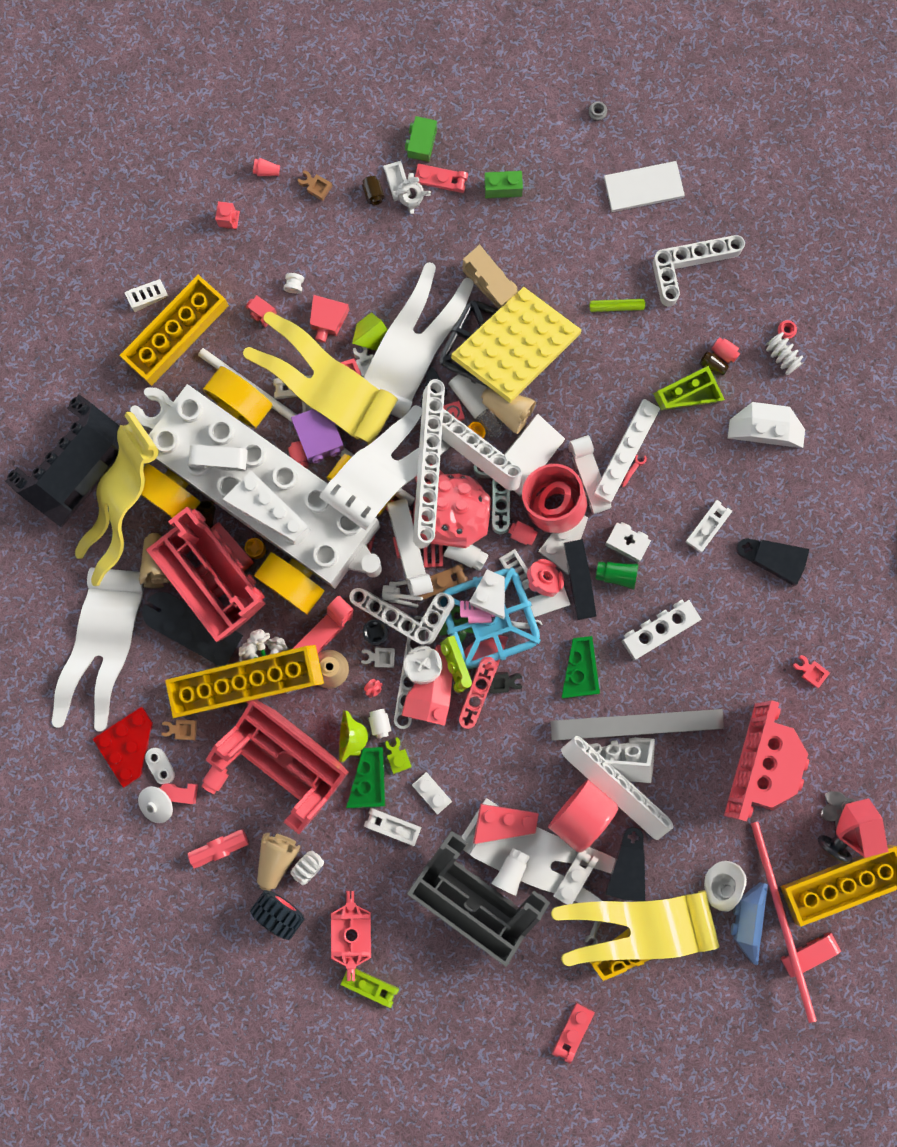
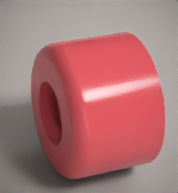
[522,464,587,533]
[548,780,618,853]

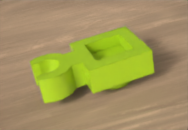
[385,737,412,774]

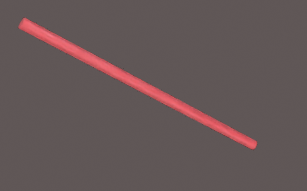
[751,822,817,1023]

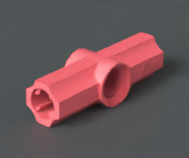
[188,829,249,868]

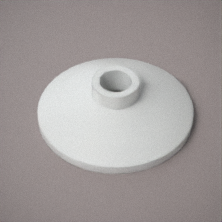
[138,786,173,823]

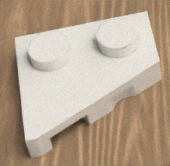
[470,569,505,620]

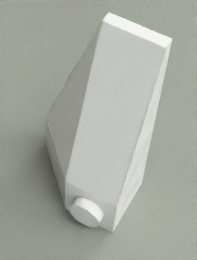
[589,737,655,783]

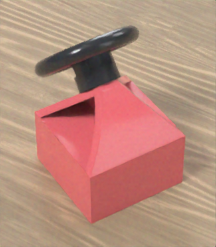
[818,798,888,863]

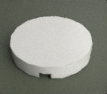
[403,646,442,684]

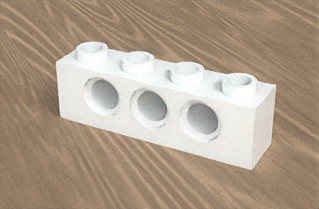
[622,600,702,661]

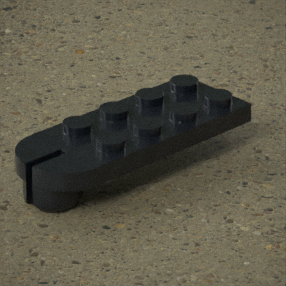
[142,592,244,667]

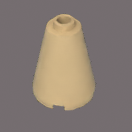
[481,388,536,434]
[139,533,172,588]
[318,650,349,689]
[257,833,300,891]

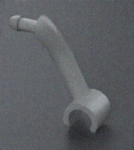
[585,921,601,945]

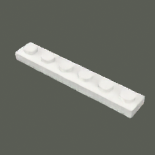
[593,399,660,504]

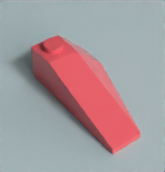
[401,645,453,726]

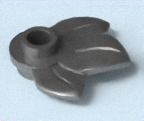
[820,791,856,829]

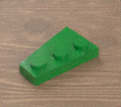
[561,636,600,699]
[346,747,386,808]

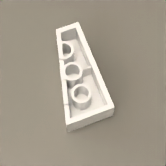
[223,471,311,544]

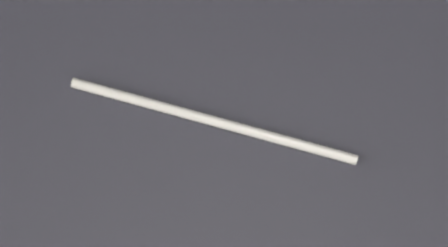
[198,348,415,506]

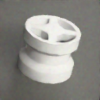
[283,273,304,294]

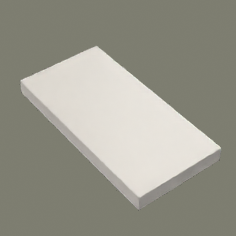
[604,161,685,212]
[504,414,565,496]

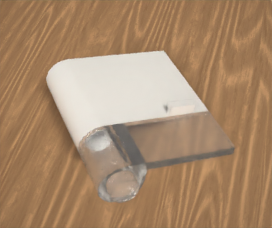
[448,374,528,438]

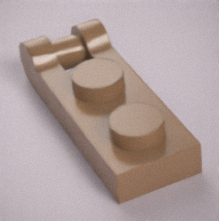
[419,564,469,602]

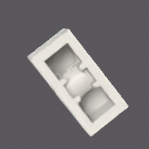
[605,522,651,563]

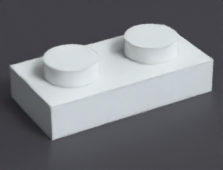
[412,772,452,815]

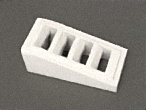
[124,279,168,312]
[499,549,529,590]

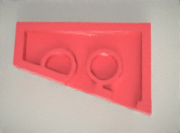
[473,804,539,844]

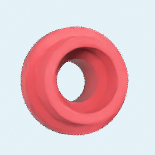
[778,320,797,339]

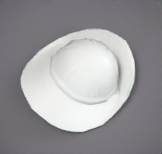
[704,861,746,912]

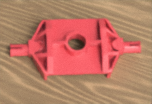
[330,891,371,981]

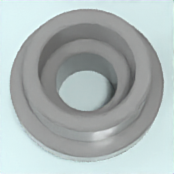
[589,101,607,120]

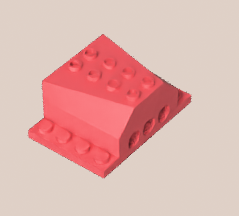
[724,700,809,821]

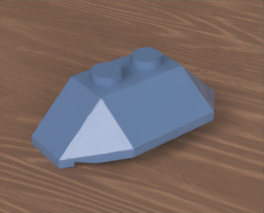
[731,882,768,965]

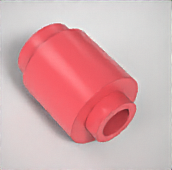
[711,337,740,364]
[288,441,309,469]
[508,521,538,546]
[201,766,229,794]

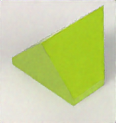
[352,312,388,351]

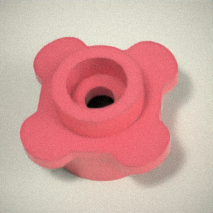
[364,679,383,698]

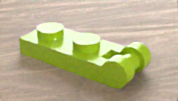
[440,636,472,693]
[340,968,399,1008]

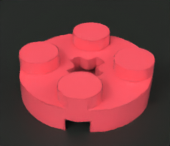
[527,559,564,597]

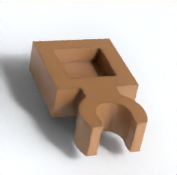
[298,170,333,201]
[161,720,197,740]

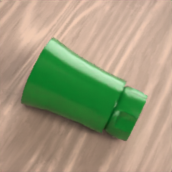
[595,562,639,590]

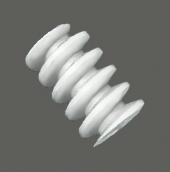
[765,332,804,375]

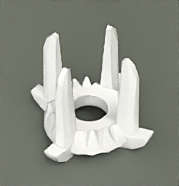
[393,173,431,214]

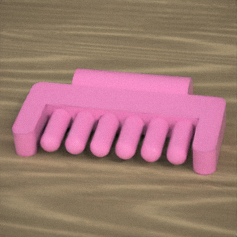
[460,600,497,624]

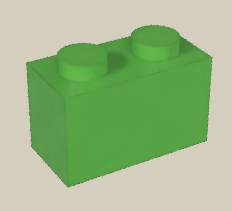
[405,116,437,162]
[484,171,523,198]

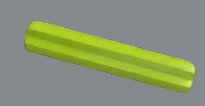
[589,299,645,312]

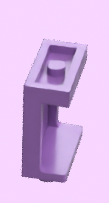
[291,409,344,464]

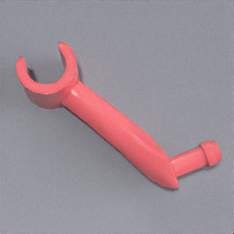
[621,455,647,487]

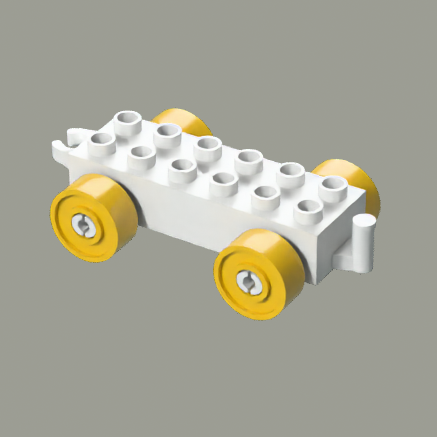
[130,366,397,615]

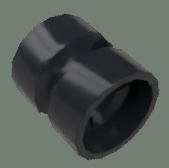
[362,619,389,646]

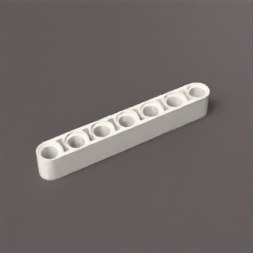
[428,406,522,490]
[561,736,673,840]

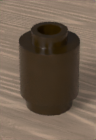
[362,176,385,206]

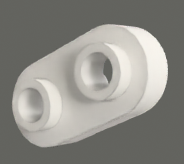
[145,748,175,784]

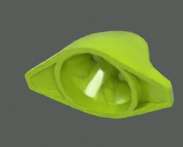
[339,710,368,762]

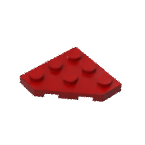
[93,707,153,788]

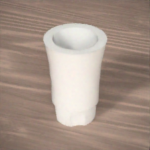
[443,545,488,571]
[491,848,530,896]

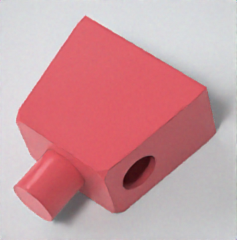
[310,295,349,343]

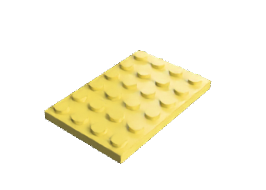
[451,287,582,403]

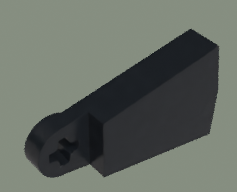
[736,538,809,586]
[605,827,645,901]

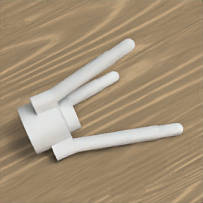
[382,580,423,608]

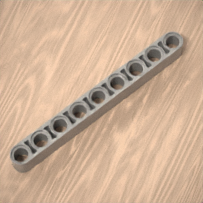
[550,709,724,741]

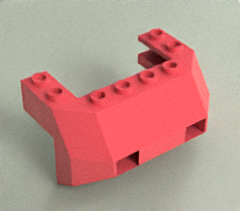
[146,507,266,642]
[206,700,349,834]

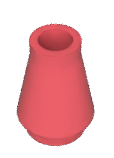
[253,158,280,177]

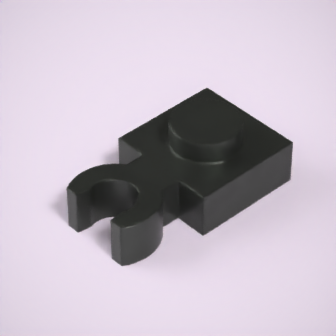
[488,672,522,694]

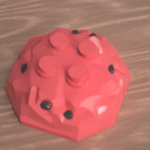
[412,474,492,548]

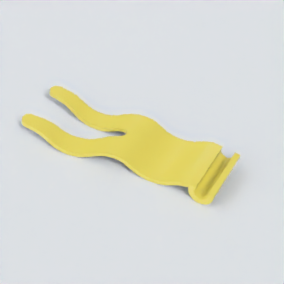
[243,312,398,445]
[75,412,159,586]
[551,890,719,966]

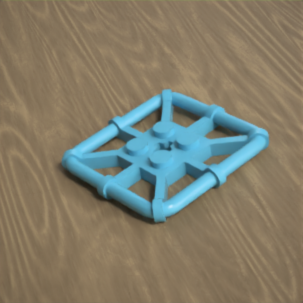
[440,567,541,669]

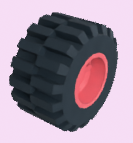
[250,890,305,940]

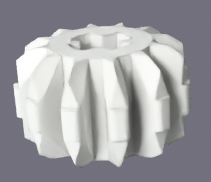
[291,851,324,885]

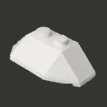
[728,402,805,448]

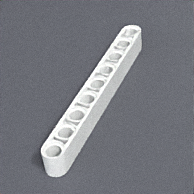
[413,379,445,548]

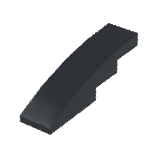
[563,539,597,620]

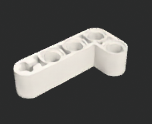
[568,435,611,514]

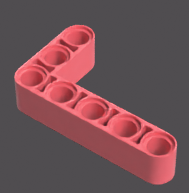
[293,596,354,654]

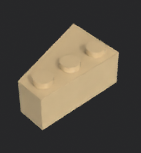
[463,244,518,309]

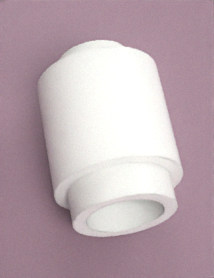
[369,709,391,739]

